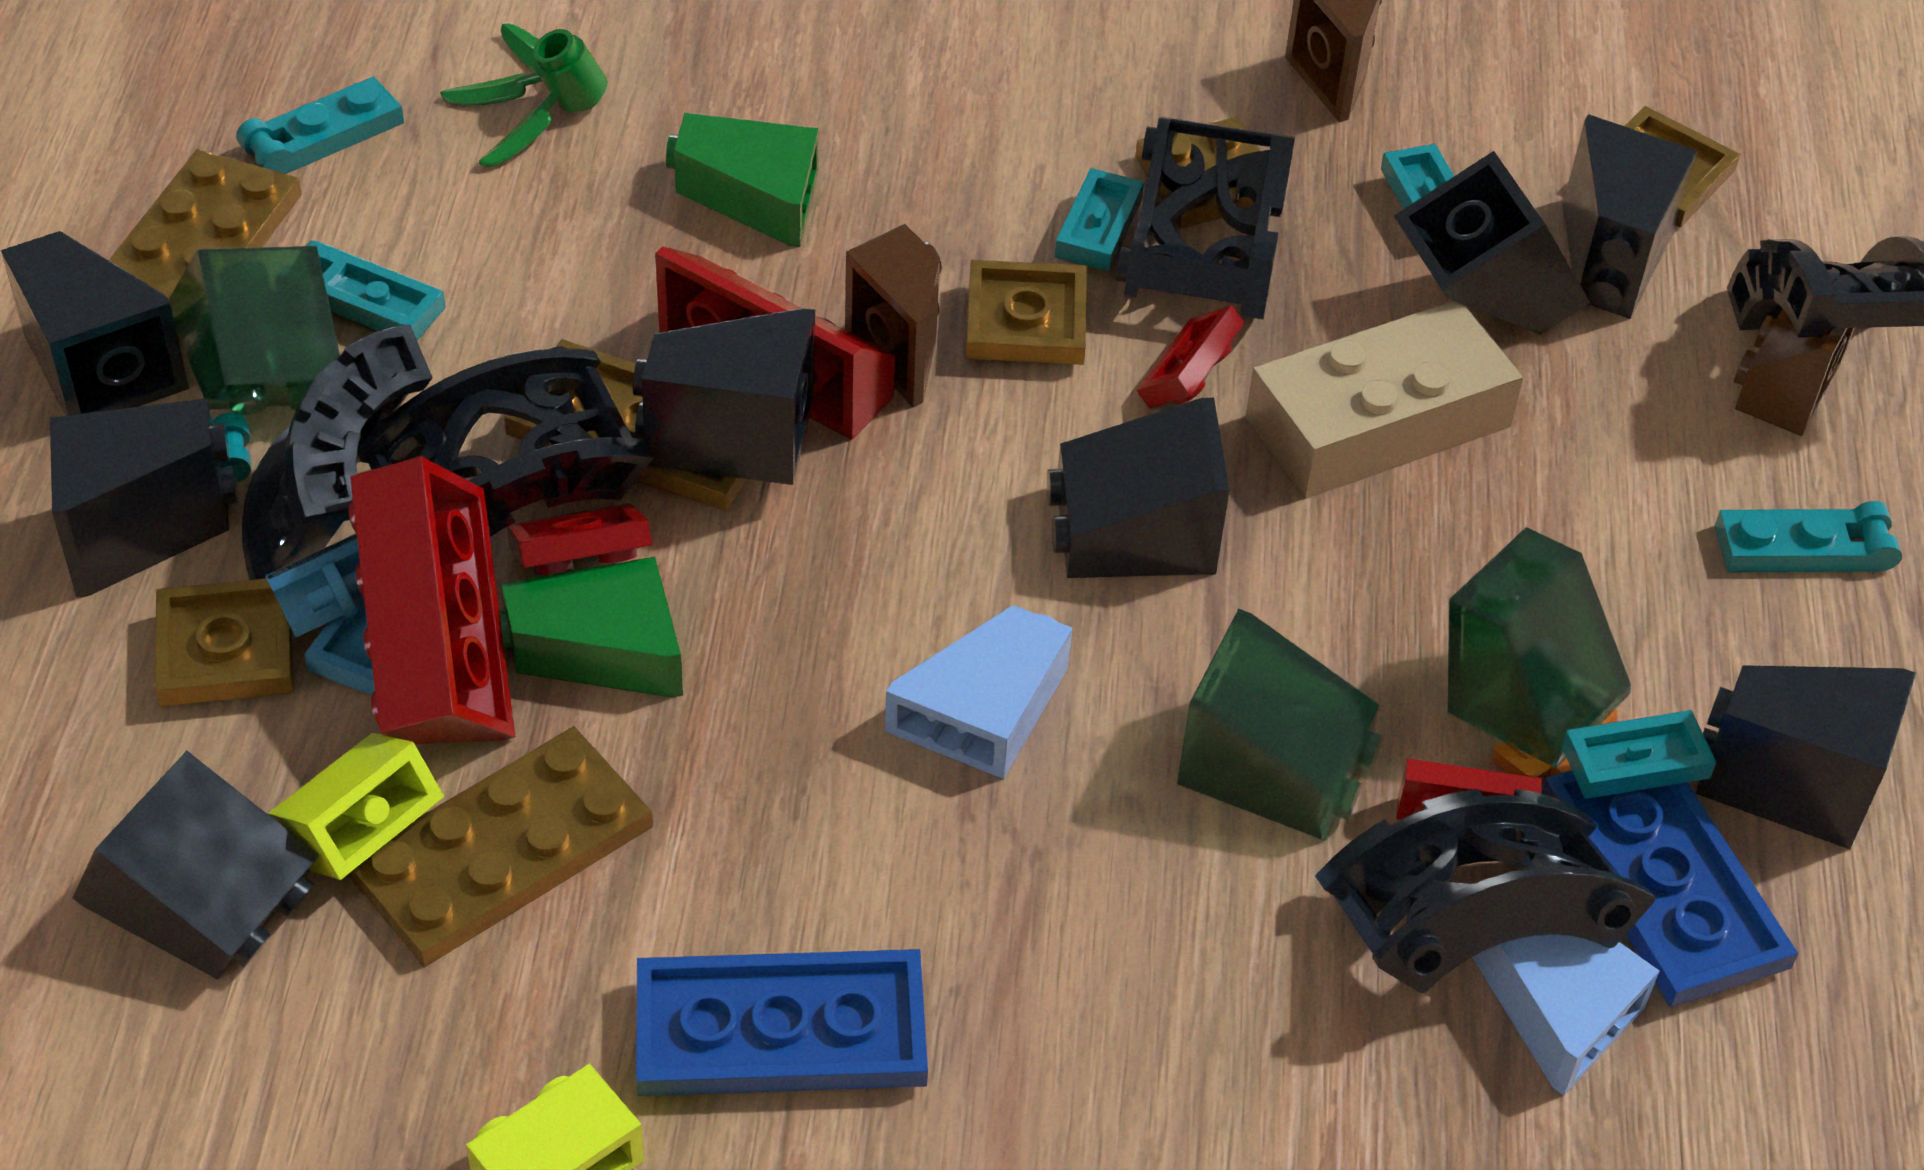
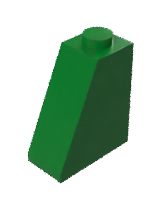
[666,113,819,247]
[499,556,683,697]

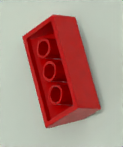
[655,246,895,440]
[349,456,516,744]

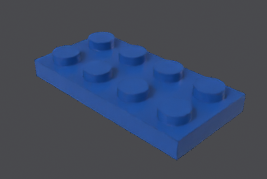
[1541,770,1799,1007]
[636,949,928,1096]

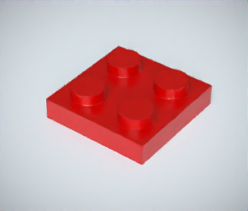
[507,503,652,575]

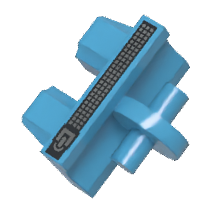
[266,534,365,637]

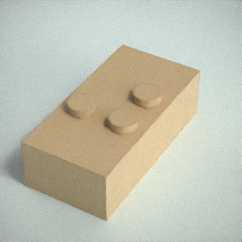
[1245,300,1524,499]

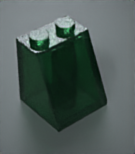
[168,246,340,415]
[1448,527,1631,768]
[1177,608,1384,841]

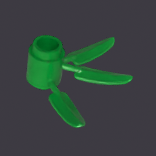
[440,23,608,167]

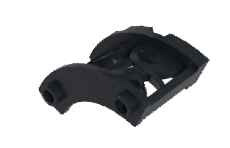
[1116,116,1295,320]
[1727,236,1924,338]
[242,324,433,580]
[357,346,654,537]
[1315,789,1655,993]

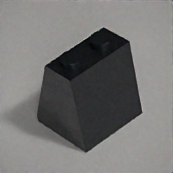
[1563,114,1697,319]
[1394,151,1590,334]
[1,231,189,416]
[633,308,815,485]
[1047,397,1229,578]
[50,399,239,598]
[1695,665,1916,849]
[72,750,319,979]

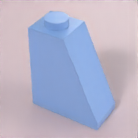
[885,605,1072,779]
[1472,935,1659,1096]

